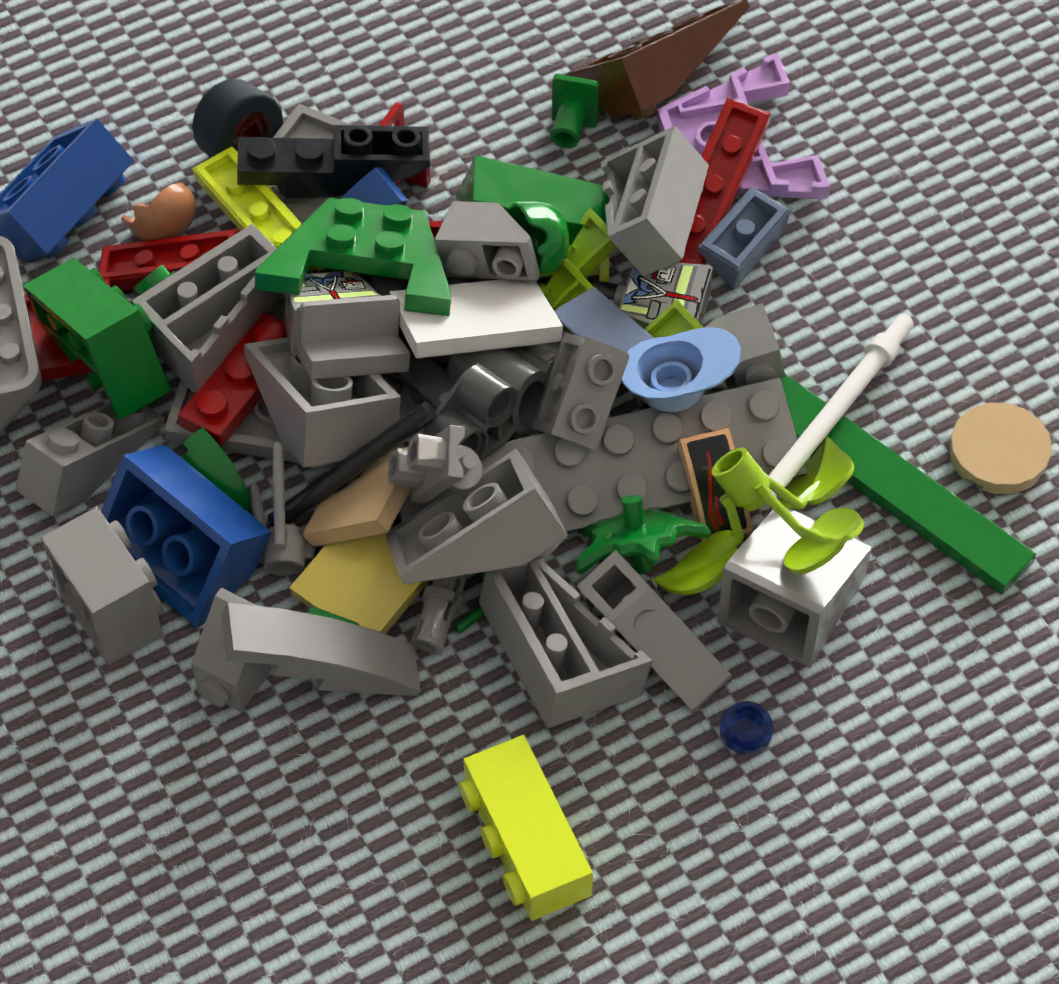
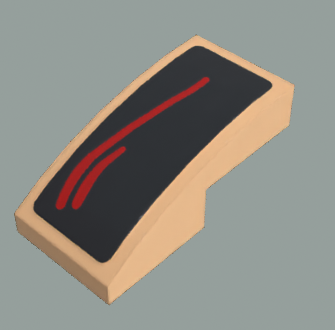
[677,428,753,542]

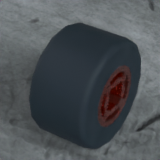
[192,79,283,157]

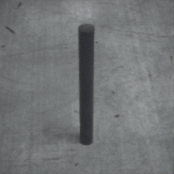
[267,402,437,526]

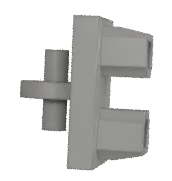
[388,425,483,504]

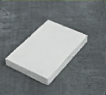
[390,279,563,359]

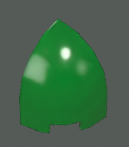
[182,426,252,511]

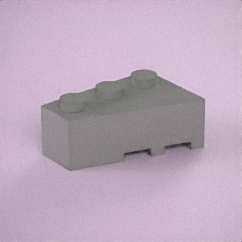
[601,126,709,277]
[132,224,284,394]
[479,559,653,728]

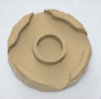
[949,403,1052,494]

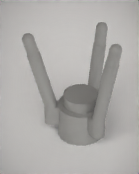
[249,441,319,576]

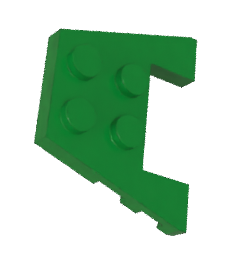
[255,198,452,316]

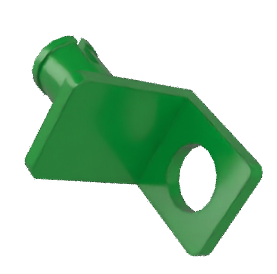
[550,74,602,149]

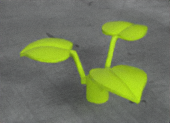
[652,436,864,595]

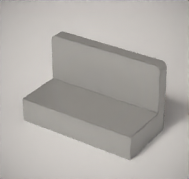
[297,295,410,380]

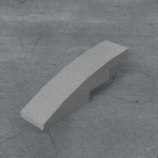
[221,603,421,696]

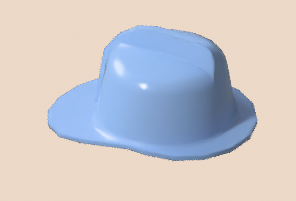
[622,327,741,413]

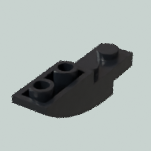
[237,125,430,199]

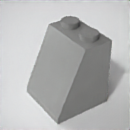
[717,506,872,668]

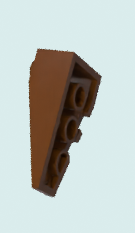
[565,0,750,121]

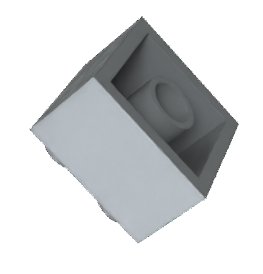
[41,507,164,666]

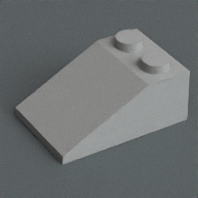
[244,337,401,468]
[385,449,568,584]

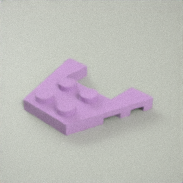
[657,53,830,200]

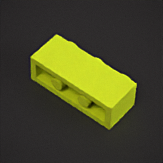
[458,735,593,921]

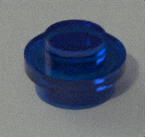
[719,701,774,754]

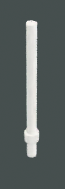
[759,314,914,510]

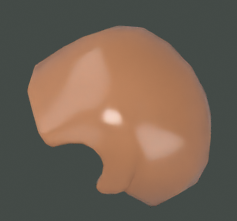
[121,182,196,241]

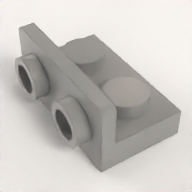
[531,333,629,449]

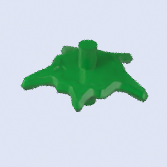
[574,495,711,574]

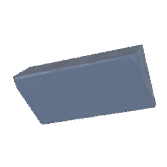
[698,186,791,290]
[554,287,654,352]

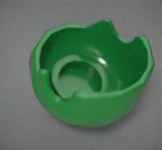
[507,201,569,278]

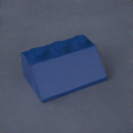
[0,118,134,262]
[101,445,272,627]

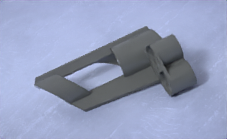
[370,275,552,461]

